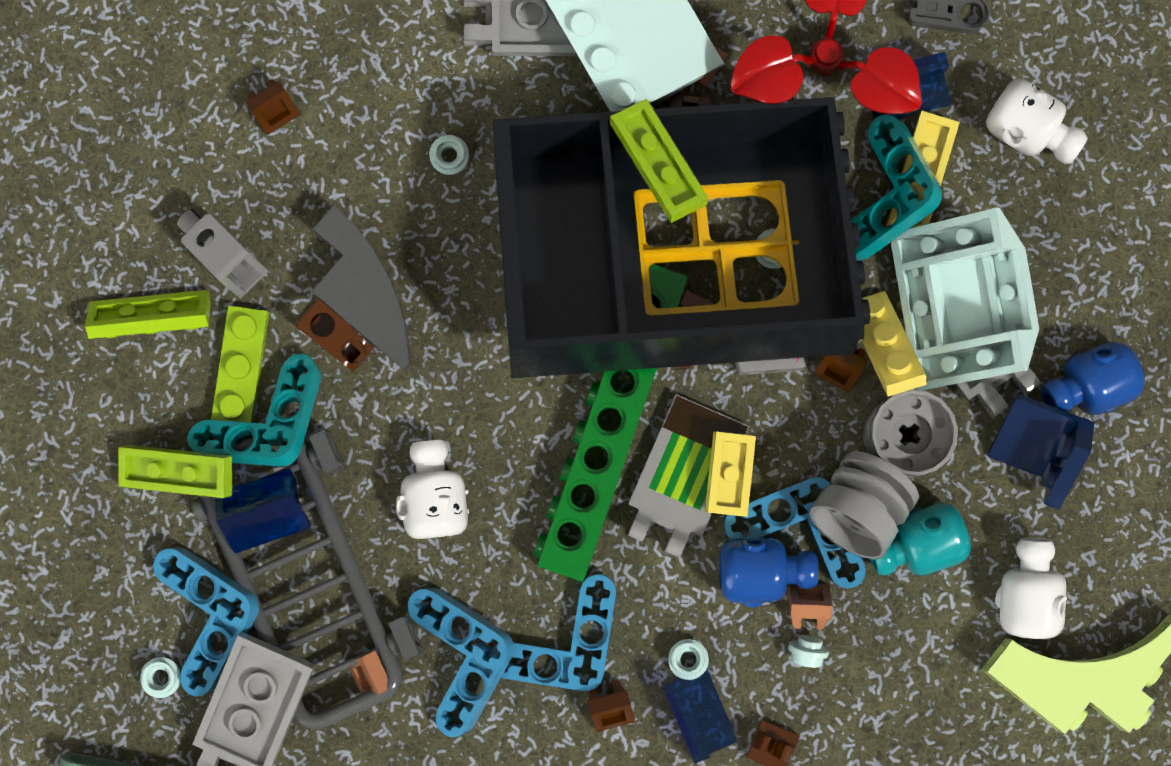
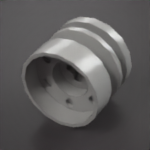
[863,390,958,478]
[810,451,919,559]

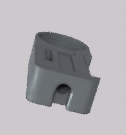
[907,0,990,34]

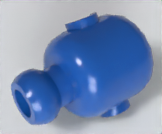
[1041,341,1145,415]
[719,537,818,607]

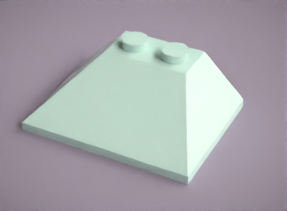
[891,208,1039,391]

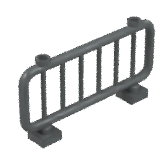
[191,430,425,730]

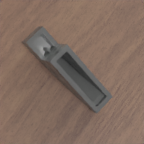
[312,205,412,372]

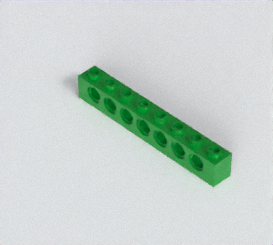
[533,264,689,582]

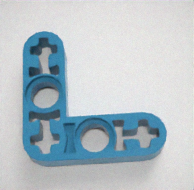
[723,477,866,589]
[153,547,259,696]
[489,574,616,691]
[408,587,514,737]

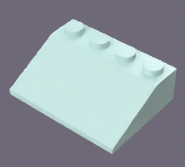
[546,0,725,112]

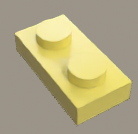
[705,432,756,517]

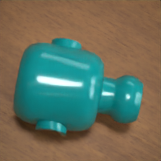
[870,502,971,576]

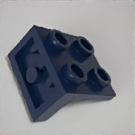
[988,395,1095,510]

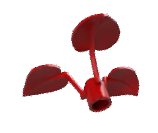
[731,0,922,114]

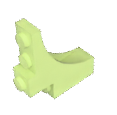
[981,615,1171,734]

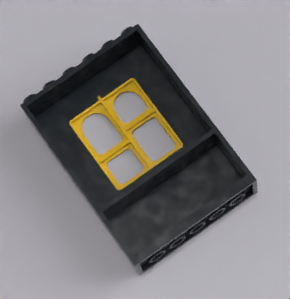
[492,97,870,378]

